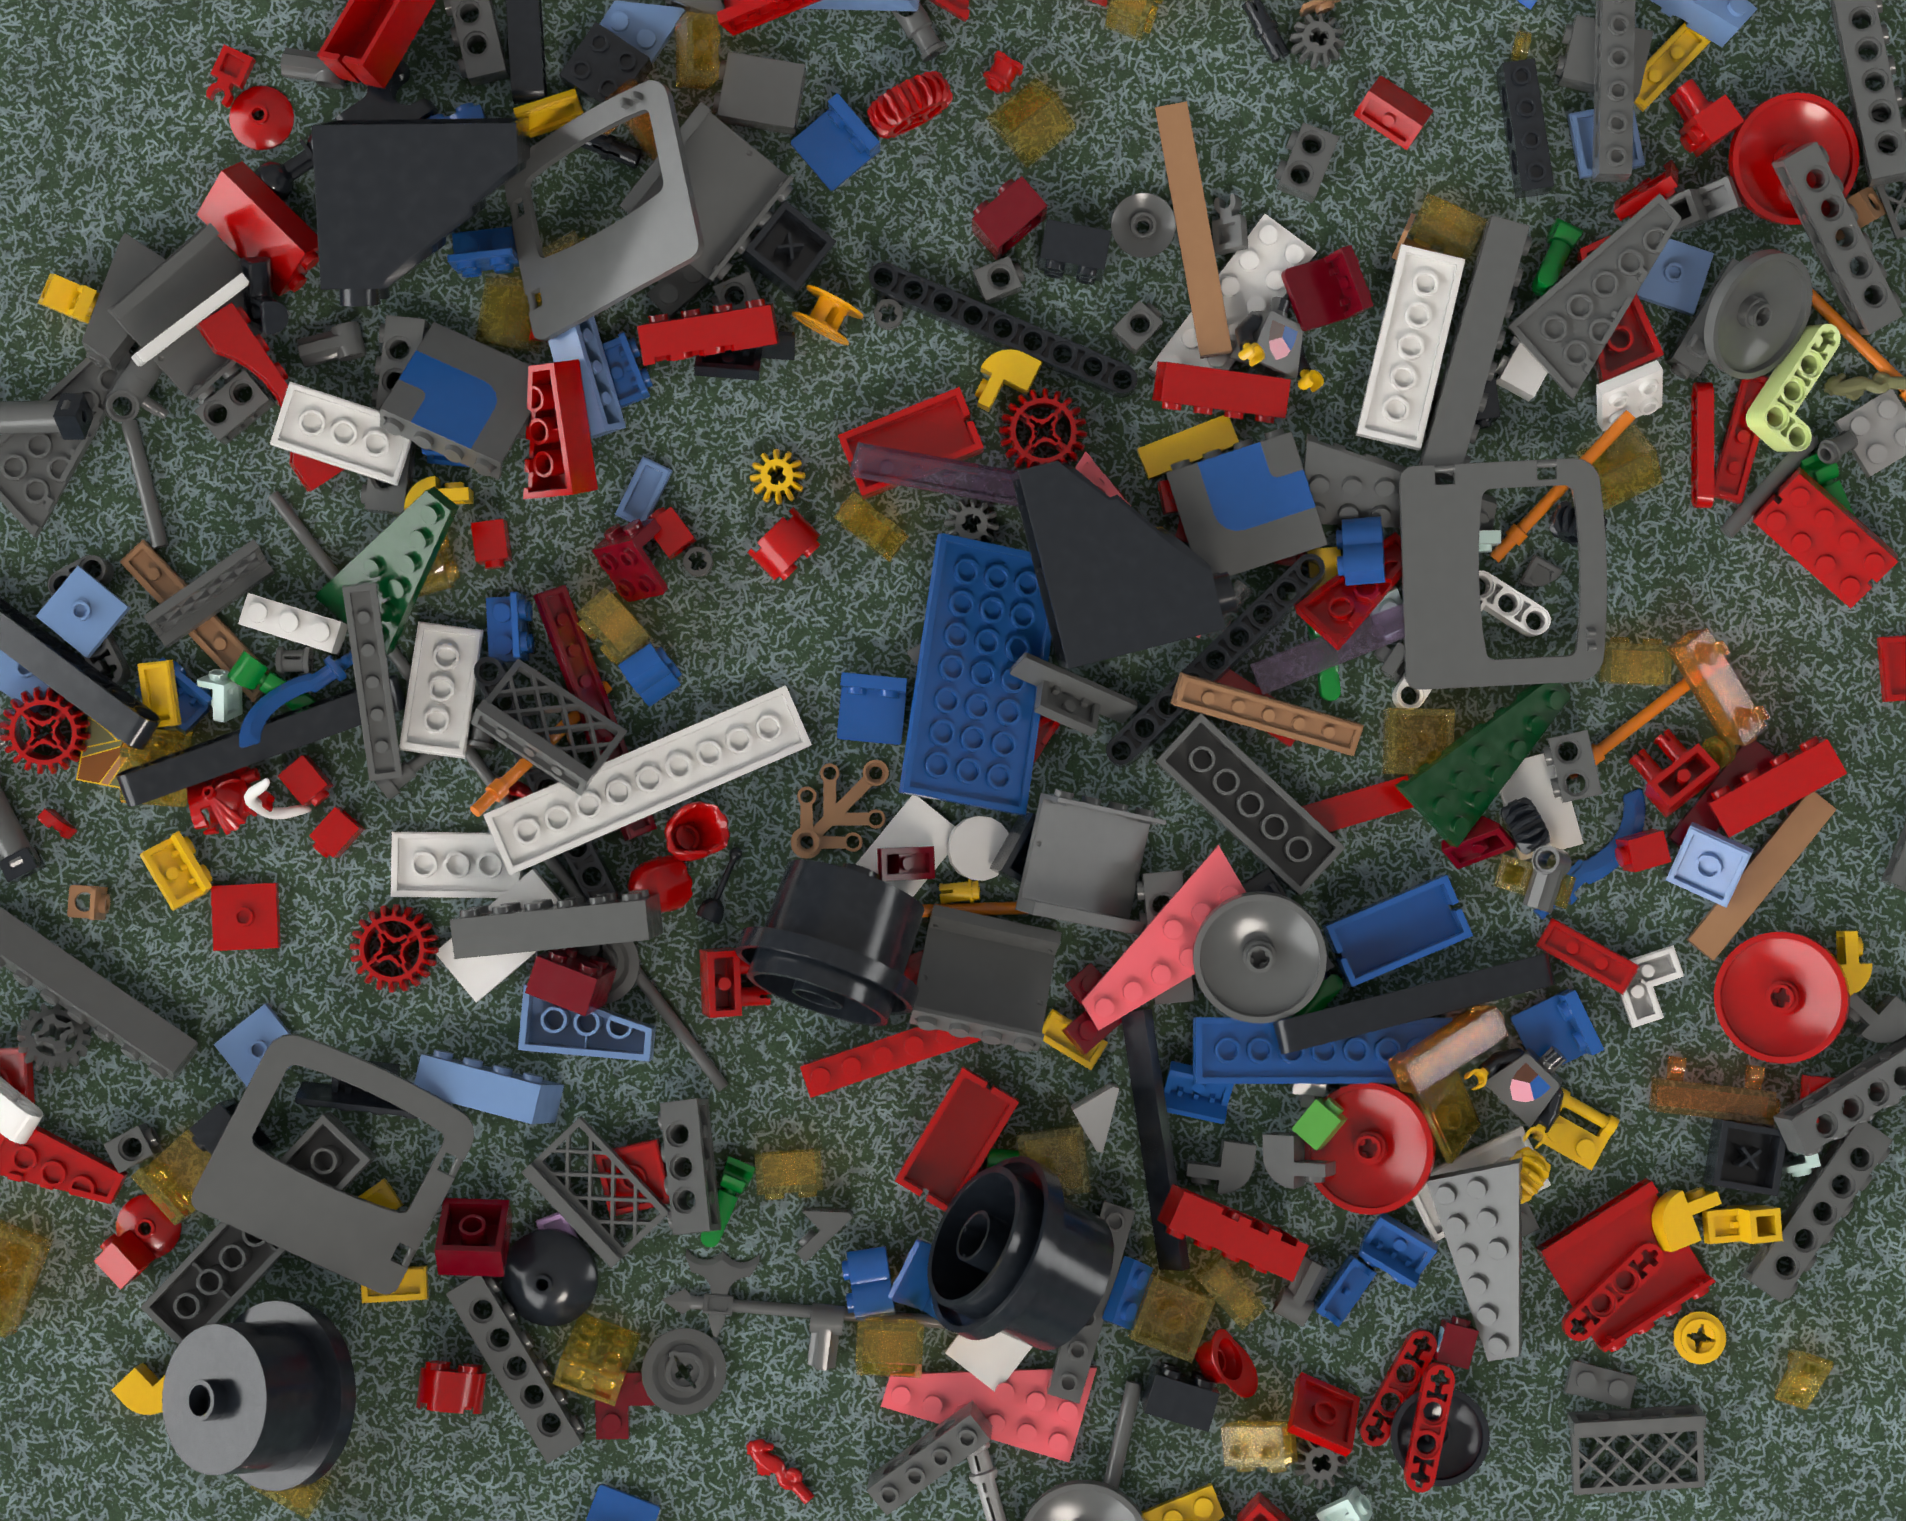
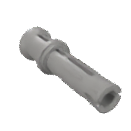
[967,1442,1007,1521]

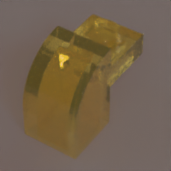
[834,491,909,562]
[1493,855,1576,909]

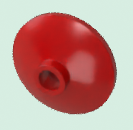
[229,86,294,150]
[116,1194,182,1258]

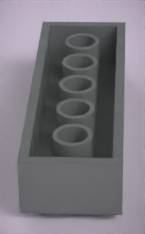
[1154,713,1345,896]
[450,889,663,959]

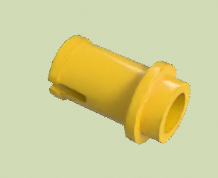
[939,879,981,904]

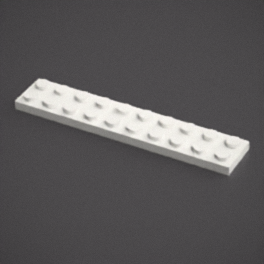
[483,686,812,876]

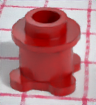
[983,50,1024,94]

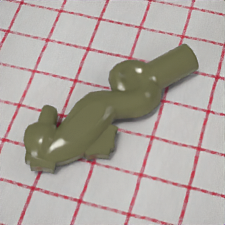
[1824,372,1906,401]

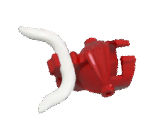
[186,766,311,835]

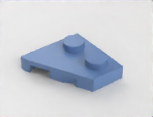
[600,0,686,65]

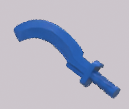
[239,651,353,748]
[1533,789,1645,920]

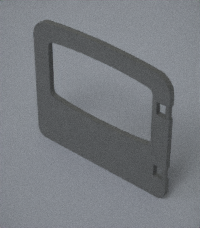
[505,80,704,341]
[1399,458,1607,690]
[191,1034,474,1295]

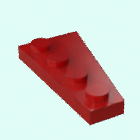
[1295,532,1402,651]
[0,1125,128,1204]

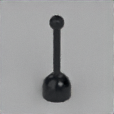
[696,847,742,925]

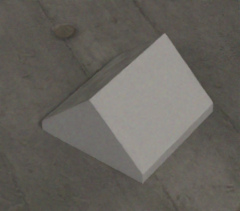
[1070,1082,1119,1153]

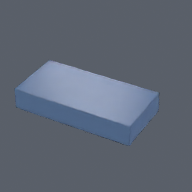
[615,456,673,522]

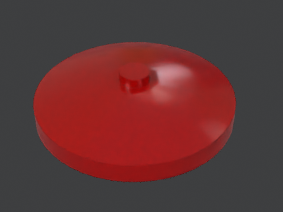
[1728,92,1859,225]
[1714,932,1850,1064]
[1305,1083,1436,1215]

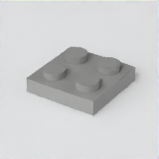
[1834,389,1906,478]

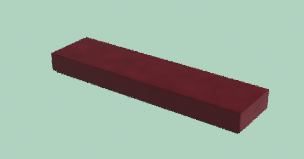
[1667,736,1776,847]

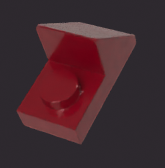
[1441,816,1516,869]
[877,846,935,881]

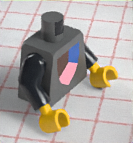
[1231,297,1324,392]
[1464,1046,1566,1149]

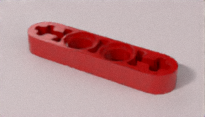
[1691,382,1714,508]
[1561,1241,1665,1341]
[1358,1328,1437,1447]
[1404,1362,1455,1493]

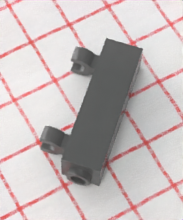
[1665,258,1739,379]

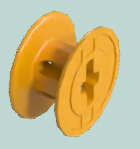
[792,285,864,346]

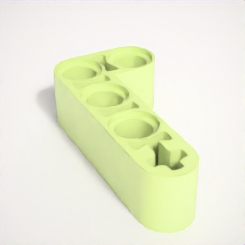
[1746,324,1841,452]

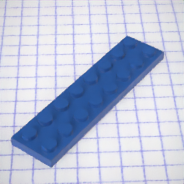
[1193,1017,1453,1084]

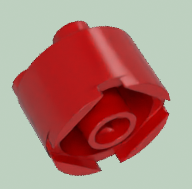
[747,507,821,581]
[416,1360,487,1414]

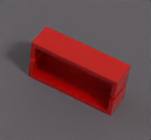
[317,0,436,89]
[838,387,984,500]
[1753,467,1898,609]
[895,1066,1019,1212]

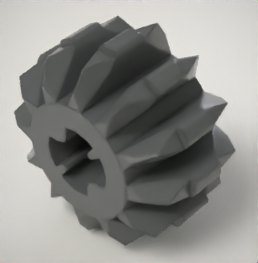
[1289,13,1345,70]
[944,497,999,543]
[1291,1440,1348,1490]

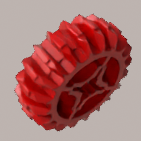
[867,71,953,139]
[999,388,1087,468]
[0,686,91,774]
[350,904,439,993]

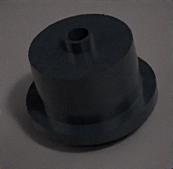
[735,860,924,1026]
[927,1156,1114,1350]
[162,1300,356,1491]

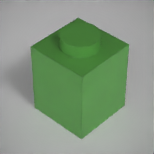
[1292,1097,1348,1151]

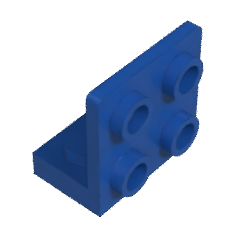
[791,93,881,191]
[447,226,520,278]
[486,591,535,663]
[837,672,908,745]
[1510,989,1604,1065]
[888,1239,939,1321]
[586,1484,660,1521]

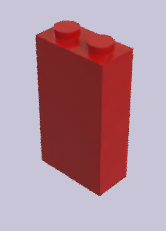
[196,161,319,296]

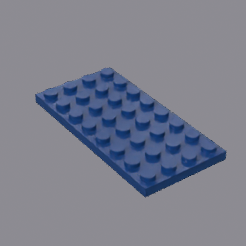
[899,533,1052,815]

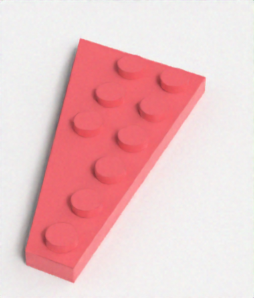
[1081,845,1247,1031]
[881,1366,1097,1462]

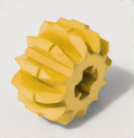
[750,449,806,505]
[1509,1146,1551,1204]

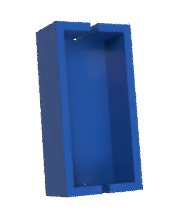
[1322,875,1473,987]

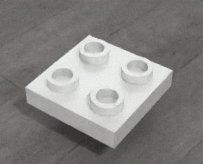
[1596,360,1663,432]

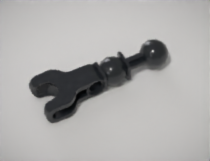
[254,60,438,201]

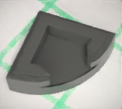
[1518,555,1563,588]

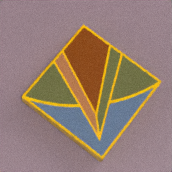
[76,716,154,789]

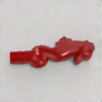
[746,1438,814,1504]

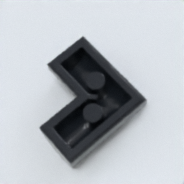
[241,256,289,335]

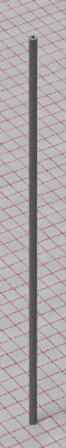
[268,491,729,1092]

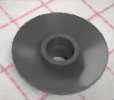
[1111,193,1176,258]

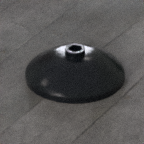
[501,1228,598,1327]
[1390,1386,1490,1487]

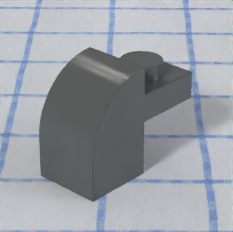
[1666,176,1742,232]
[1847,993,1906,1043]
[1263,1132,1336,1189]
[1184,1138,1257,1194]

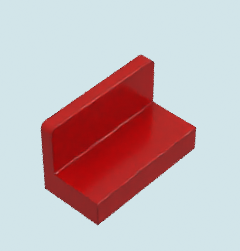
[1354,76,1433,150]

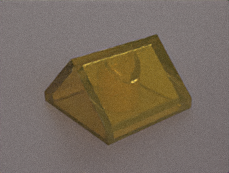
[986,78,1077,169]
[475,278,543,353]
[1575,425,1663,511]
[1410,1071,1481,1164]

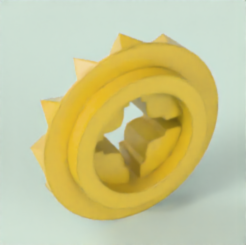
[1673,1311,1726,1364]

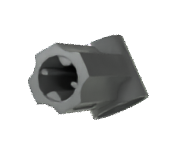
[280,48,345,89]
[297,322,367,368]
[1523,845,1572,913]
[1272,1256,1329,1327]
[808,1302,845,1371]

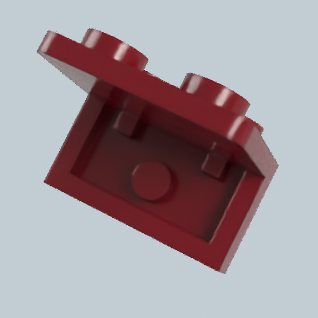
[1281,245,1374,331]
[592,518,668,602]

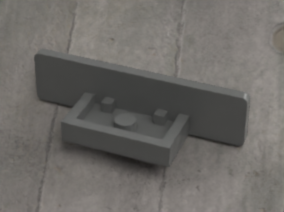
[1010,653,1138,737]

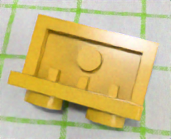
[140,831,212,911]

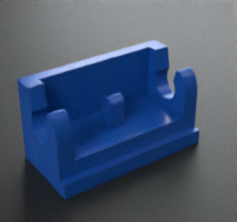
[1313,1254,1377,1327]

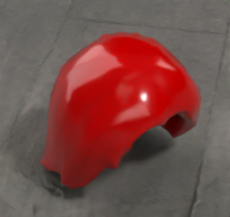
[664,801,730,861]
[627,855,693,913]

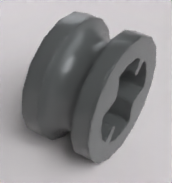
[874,299,903,330]
[683,547,713,577]

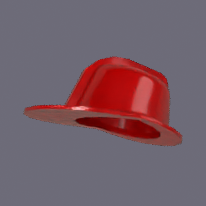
[1193,1329,1258,1398]

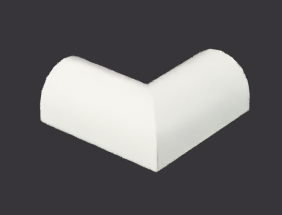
[1619,945,1684,1028]

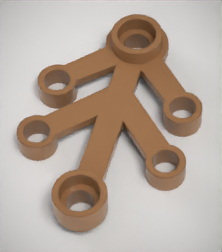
[791,760,889,859]

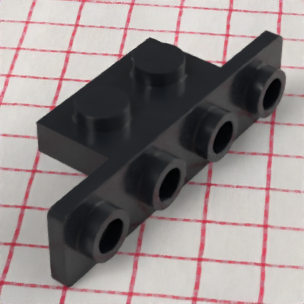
[694,331,795,381]
[295,1060,418,1119]

